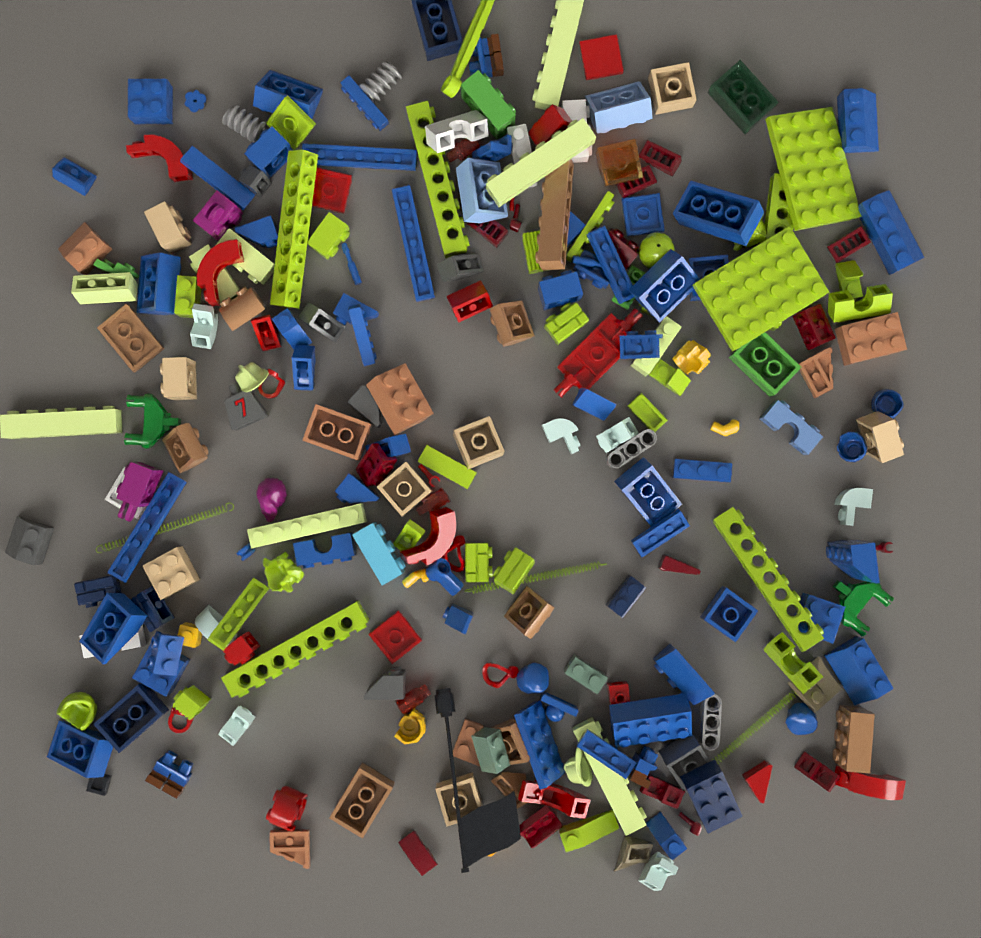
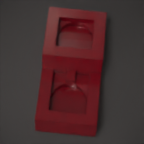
[794,751,841,792]
[639,774,685,809]
[398,831,438,876]

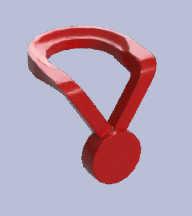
[258,369,285,399]
[442,535,466,572]
[482,662,519,688]
[168,707,194,733]

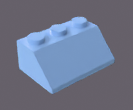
[585,81,652,134]
[456,158,508,223]

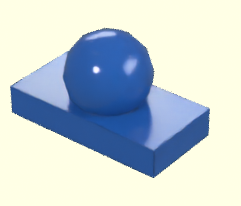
[540,691,579,722]

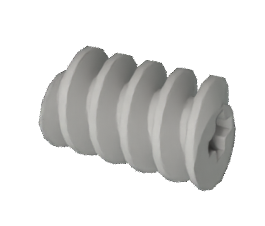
[360,61,402,103]
[222,105,266,143]

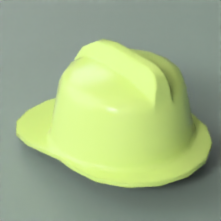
[235,362,269,392]
[564,747,592,787]

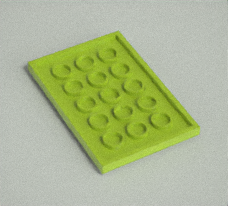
[765,107,862,231]
[692,226,829,352]

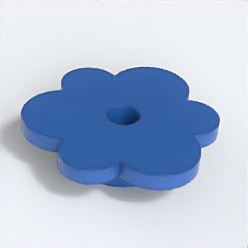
[185,90,206,113]

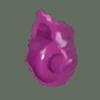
[256,478,287,522]

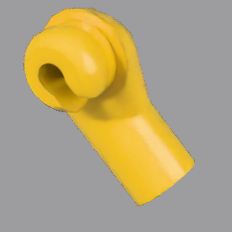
[710,419,740,436]
[402,569,429,588]

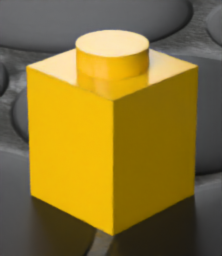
[178,622,203,648]

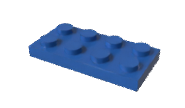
[514,700,565,789]

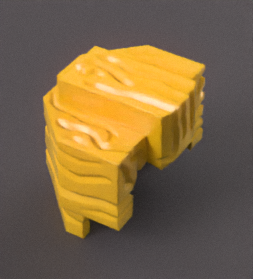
[672,340,711,375]
[394,708,426,744]

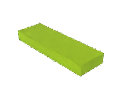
[417,445,477,489]

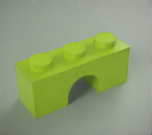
[828,284,893,322]
[763,632,823,694]

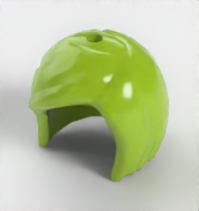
[639,232,675,269]
[56,692,97,730]

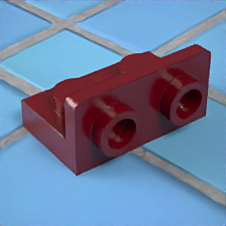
[608,228,640,270]
[793,304,836,350]
[355,443,397,486]
[519,805,563,849]

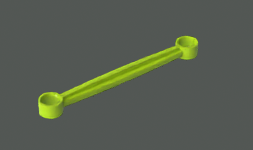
[441,0,495,98]

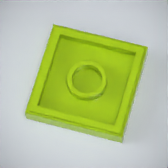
[266,96,316,150]

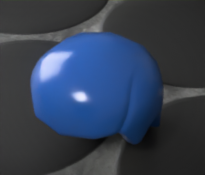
[837,431,868,462]

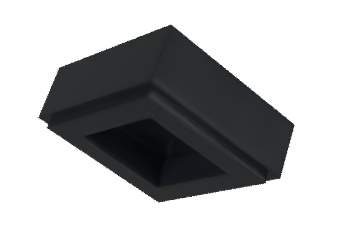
[86,774,111,796]

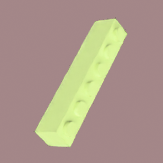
[532,0,584,110]
[486,118,596,208]
[0,406,122,439]
[247,503,367,548]
[572,717,647,836]

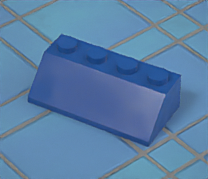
[858,190,924,275]
[826,539,880,584]

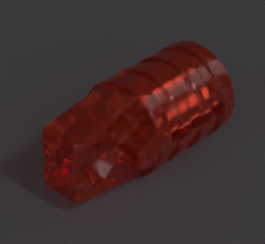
[446,138,480,163]
[416,487,451,516]
[395,684,431,715]

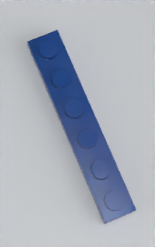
[302,143,417,171]
[392,185,435,302]
[107,472,187,583]

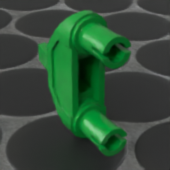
[124,393,181,449]
[832,580,894,637]

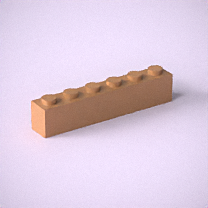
[535,159,574,270]

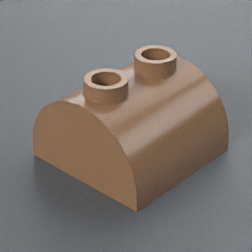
[219,286,265,331]
[490,300,535,347]
[162,423,208,473]
[504,586,555,639]
[492,718,530,765]

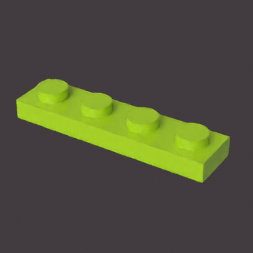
[566,191,615,263]
[207,577,269,651]

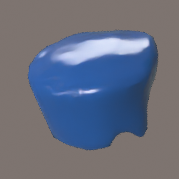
[871,389,904,418]
[516,663,549,694]
[785,703,818,735]

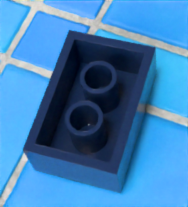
[411,0,463,61]
[94,683,169,753]
[680,759,743,834]

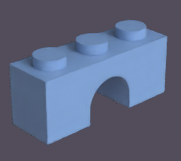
[760,400,823,455]

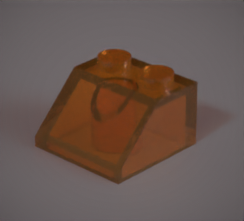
[595,139,643,186]

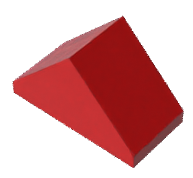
[251,315,281,351]
[742,760,773,804]

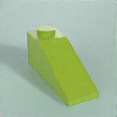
[559,809,619,852]

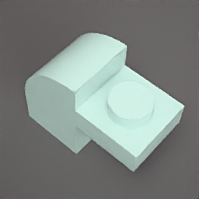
[190,304,218,349]
[596,417,638,453]
[542,418,580,454]
[834,488,873,526]
[195,605,237,646]
[218,705,255,746]
[638,852,678,891]

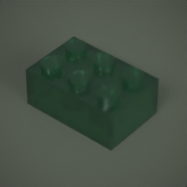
[707,59,779,135]

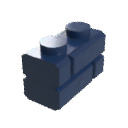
[74,575,122,608]
[605,575,646,618]
[131,586,175,633]

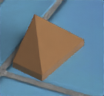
[491,772,528,809]

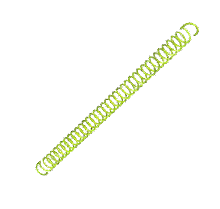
[96,503,234,553]
[465,561,607,594]
[712,690,797,764]

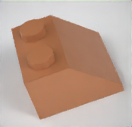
[58,222,112,275]

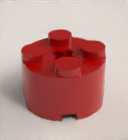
[266,786,308,832]

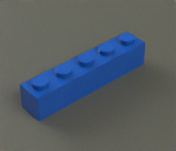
[340,75,389,131]
[348,304,377,366]

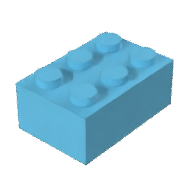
[352,522,406,586]

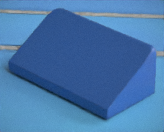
[52,157,97,196]
[572,388,616,421]

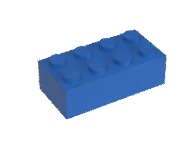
[673,181,764,246]
[609,693,692,748]

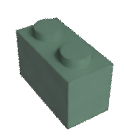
[564,654,608,695]
[471,727,510,774]

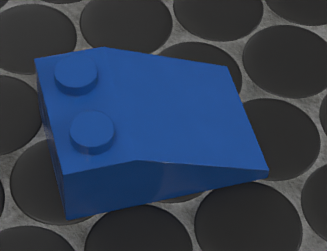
[614,457,682,527]
[79,593,147,664]
[47,720,113,778]

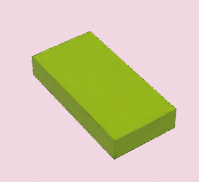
[627,393,668,432]

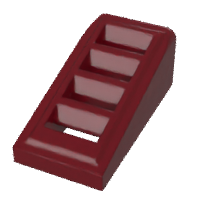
[638,140,682,177]
[615,165,657,198]
[467,220,509,248]
[827,226,871,263]
[657,554,701,575]

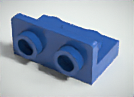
[472,134,513,162]
[620,330,663,359]

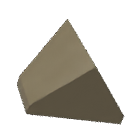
[614,835,653,872]

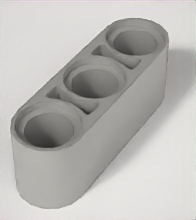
[606,429,657,468]
[699,693,722,751]

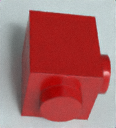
[607,681,630,705]

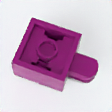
[193,190,243,241]
[116,462,163,522]

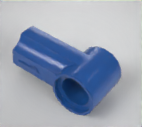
[426,558,464,596]

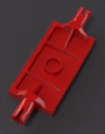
[553,308,643,398]

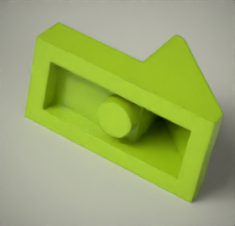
[835,260,863,299]
[649,359,691,396]
[393,519,425,551]

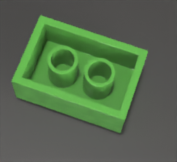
[461,70,516,140]
[728,332,802,397]

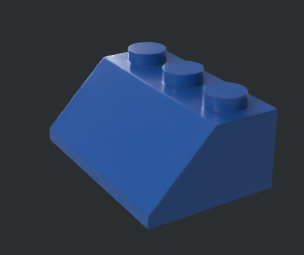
[253,70,323,119]
[837,88,879,153]
[629,249,700,323]
[136,253,181,315]
[824,636,894,705]
[653,644,715,705]

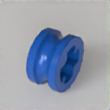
[236,543,256,561]

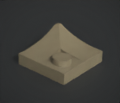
[787,656,842,713]

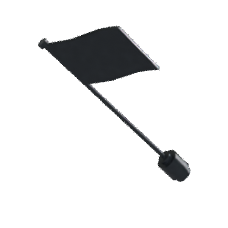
[434,688,521,873]

